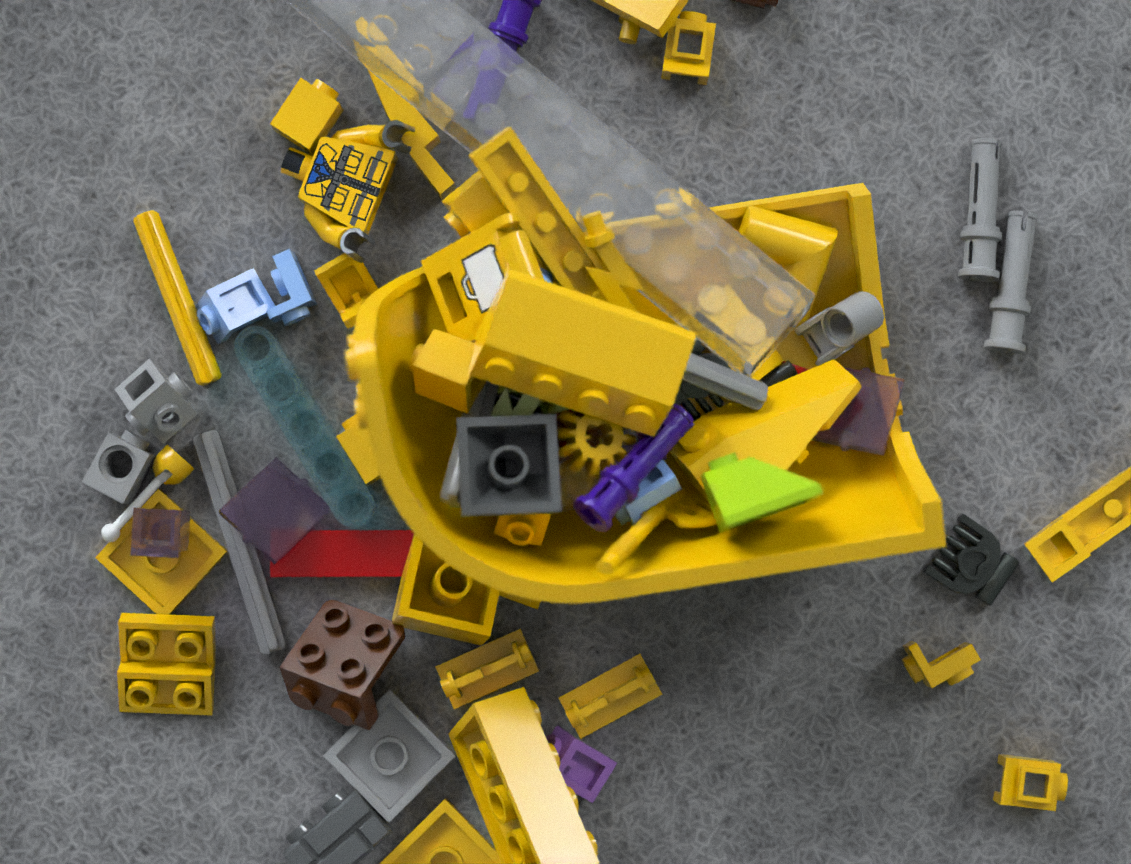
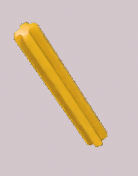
[133,210,221,386]

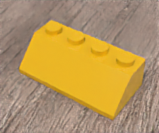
[469,269,696,437]
[448,687,599,864]

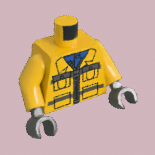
[281,120,415,263]

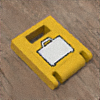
[421,212,545,344]

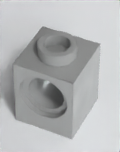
[82,430,156,505]

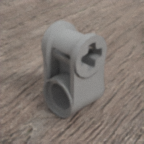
[794,291,884,366]

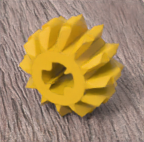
[557,410,637,479]

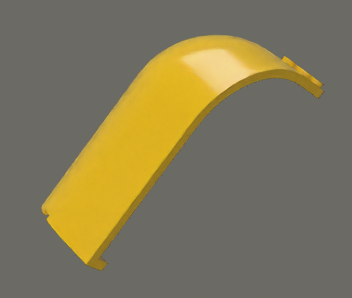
[345,183,946,603]

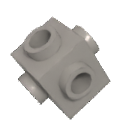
[114,358,198,444]

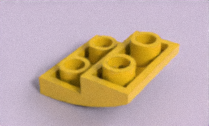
[117,613,216,716]

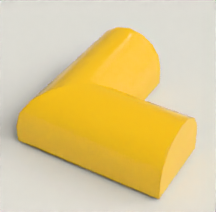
[733,205,838,322]

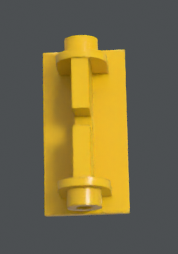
[435,628,539,709]
[558,653,663,739]

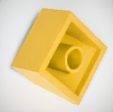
[392,533,500,646]

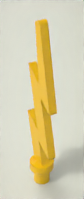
[582,211,645,313]

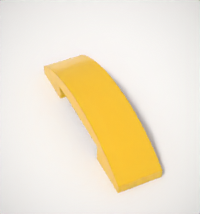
[1024,466,1131,583]

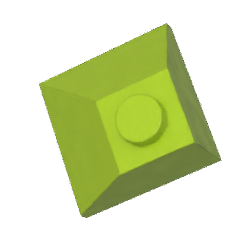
[700,453,823,533]

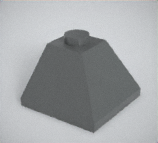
[456,414,562,518]

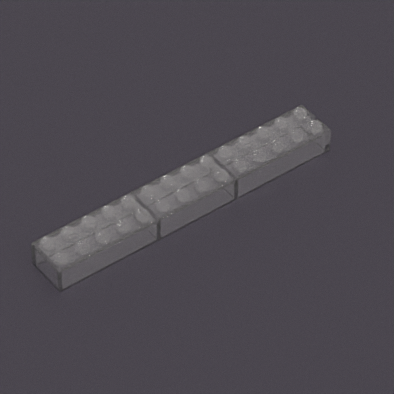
[284,0,816,377]

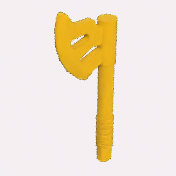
[597,487,717,575]

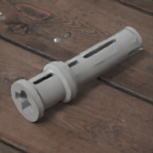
[958,138,1002,282]
[983,211,1038,355]

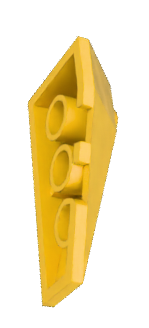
[670,359,862,502]

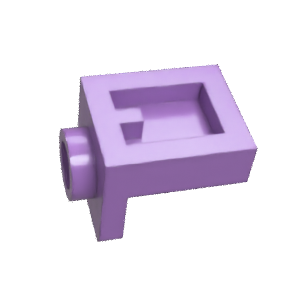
[546,726,617,803]

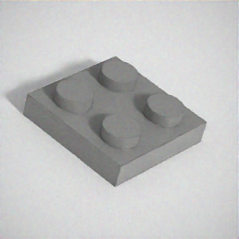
[323,689,456,823]

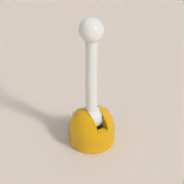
[101,444,194,542]

